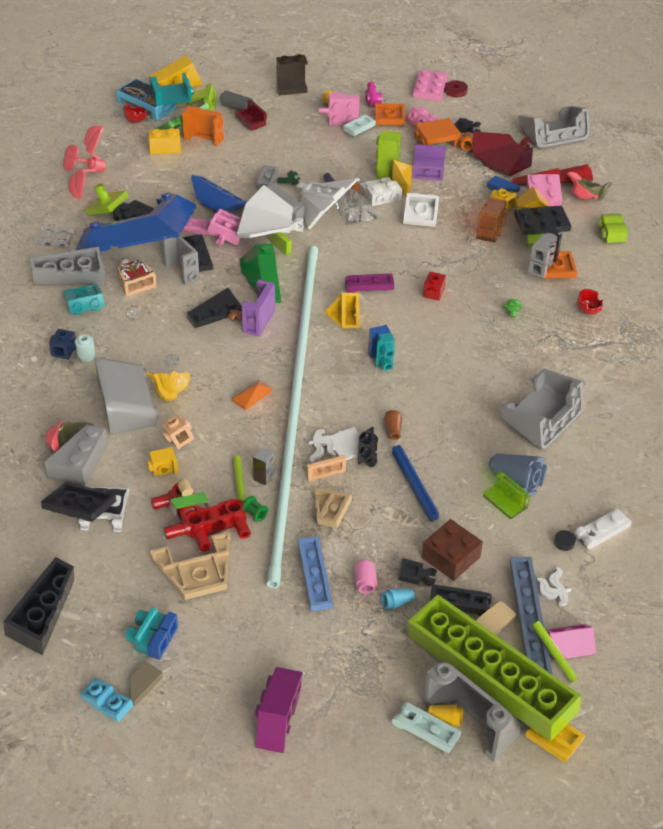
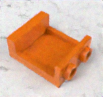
[182,106,224,146]
[414,118,461,148]

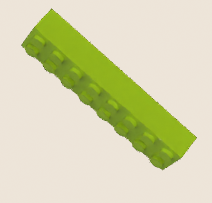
[408,595,581,742]

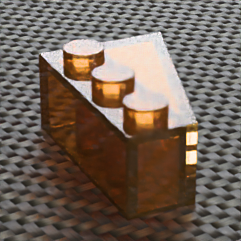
[476,198,509,243]

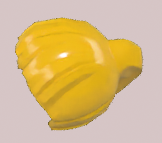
[146,371,190,401]

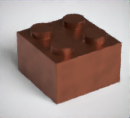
[421,519,483,581]

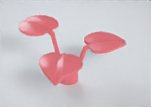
[63,125,106,199]

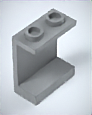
[161,236,200,285]

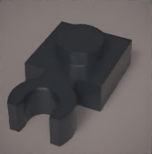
[398,558,437,586]

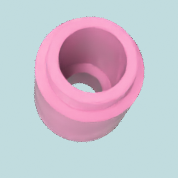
[354,560,377,594]

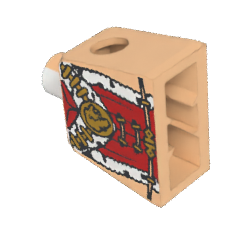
[118,259,156,296]

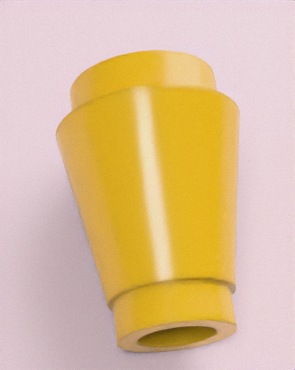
[428,704,464,727]

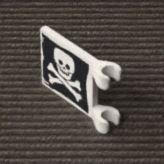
[79,487,130,532]

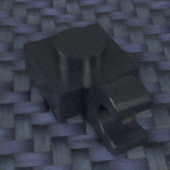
[454,118,481,133]

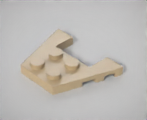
[150,531,231,600]

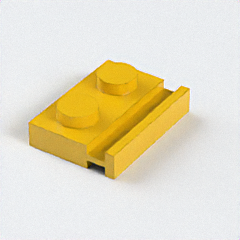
[525,724,585,764]

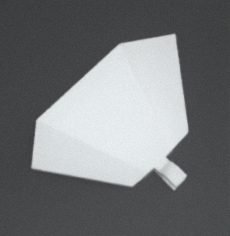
[296,178,360,230]
[237,185,304,238]

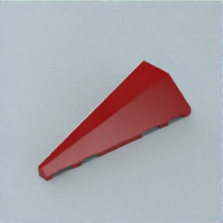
[512,164,594,185]

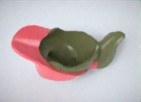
[567,172,613,201]
[46,421,94,452]

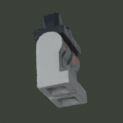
[528,229,562,278]

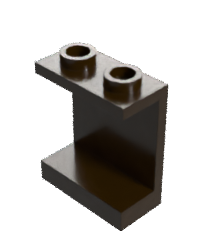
[276,54,308,96]

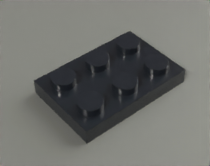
[514,205,572,235]
[41,482,117,522]

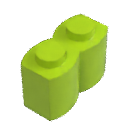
[598,213,628,243]

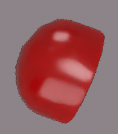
[123,104,147,123]
[577,289,603,315]

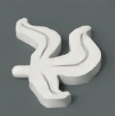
[308,429,337,463]
[537,567,571,607]

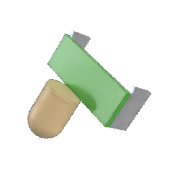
[170,479,209,516]

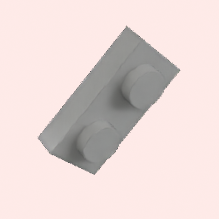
[256,165,279,189]

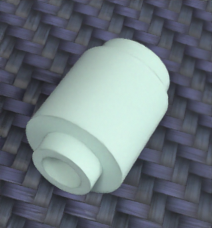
[75,335,95,362]

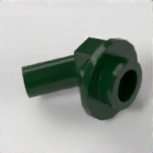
[277,170,300,186]

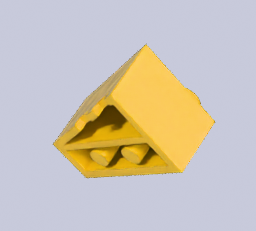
[149,55,202,87]

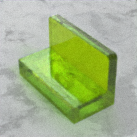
[483,471,530,519]

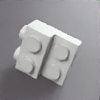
[360,177,402,206]
[403,193,439,227]

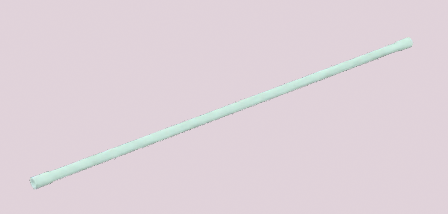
[267,246,318,588]

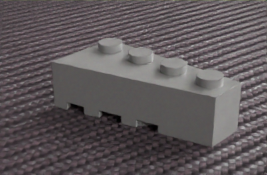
[30,247,106,286]

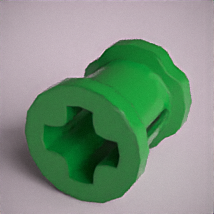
[243,496,269,522]

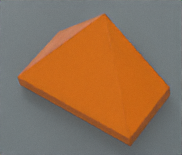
[232,380,272,410]

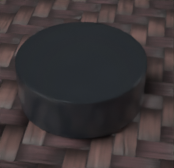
[554,530,576,551]

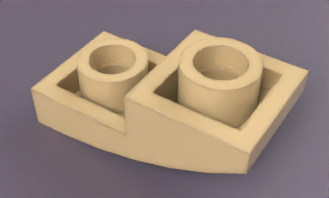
[476,601,517,636]

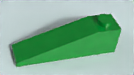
[240,243,281,303]

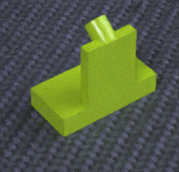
[187,83,217,111]

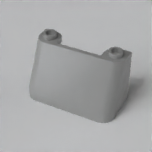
[518,106,590,148]
[95,358,159,435]
[500,368,583,449]
[423,662,520,762]

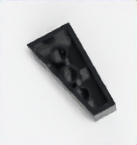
[3,557,74,656]

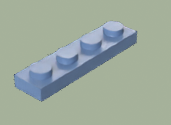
[298,536,333,612]

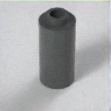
[220,90,253,110]

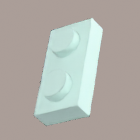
[344,114,376,136]

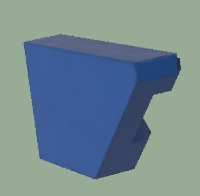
[486,176,520,192]

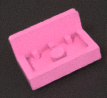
[406,106,438,127]

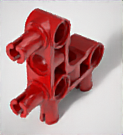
[151,483,251,552]

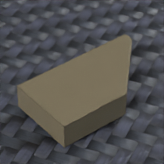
[130,661,163,706]

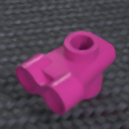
[365,81,382,107]

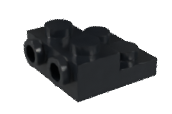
[113,200,154,221]

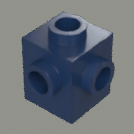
[49,329,76,360]

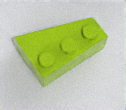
[375,130,402,180]

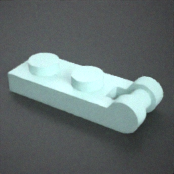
[392,702,461,754]

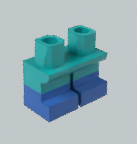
[368,325,395,371]
[125,607,178,660]

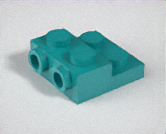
[62,283,105,315]

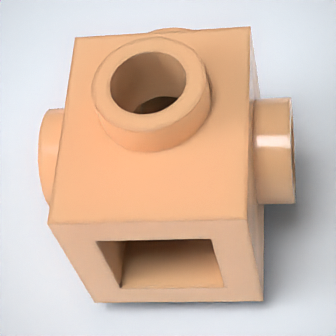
[162,415,194,449]

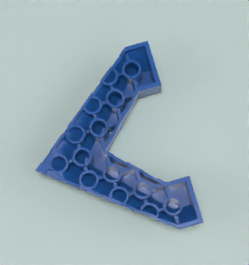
[76,192,197,252]

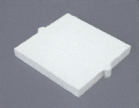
[330,427,360,460]

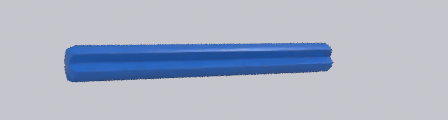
[392,445,439,521]

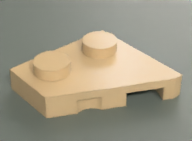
[314,487,352,528]

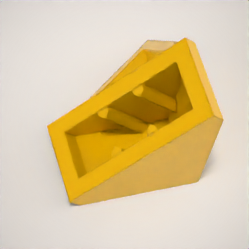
[392,160,412,196]
[515,186,550,209]
[324,293,360,329]

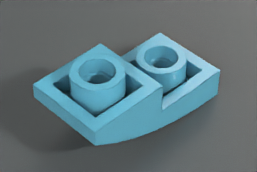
[80,678,134,722]

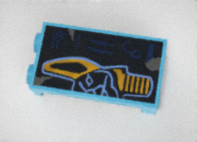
[116,78,176,121]

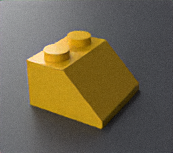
[149,128,181,155]

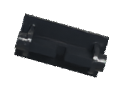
[358,426,378,467]

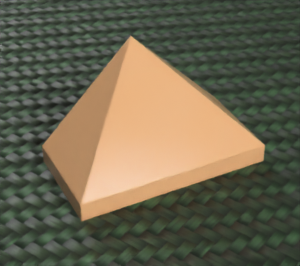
[307,455,346,481]

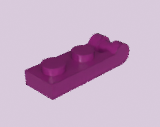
[345,273,395,293]

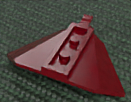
[473,131,533,176]

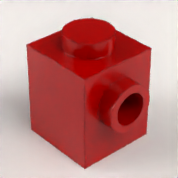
[423,271,446,301]

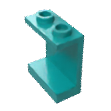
[150,73,193,106]

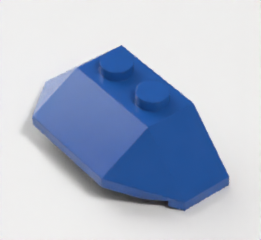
[191,175,247,213]

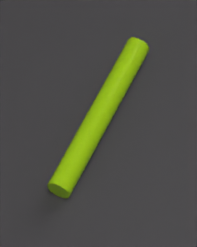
[233,455,246,503]
[532,621,578,683]

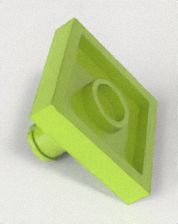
[85,183,129,215]

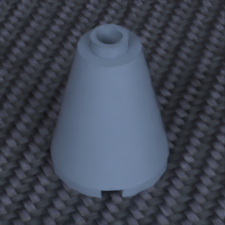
[489,453,547,496]

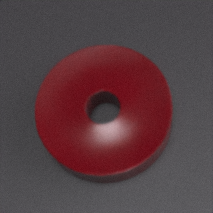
[445,80,468,98]

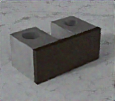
[253,447,275,485]

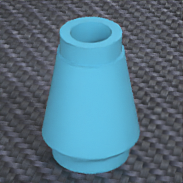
[381,589,415,611]

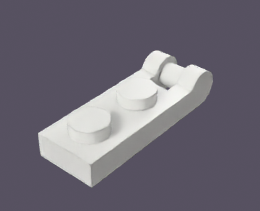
[574,508,631,549]

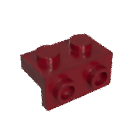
[235,99,267,130]

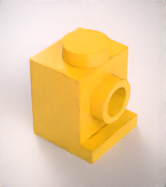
[490,188,517,213]
[147,447,178,477]

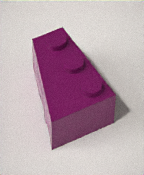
[254,667,303,753]

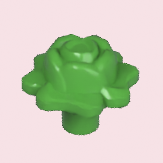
[502,299,523,317]

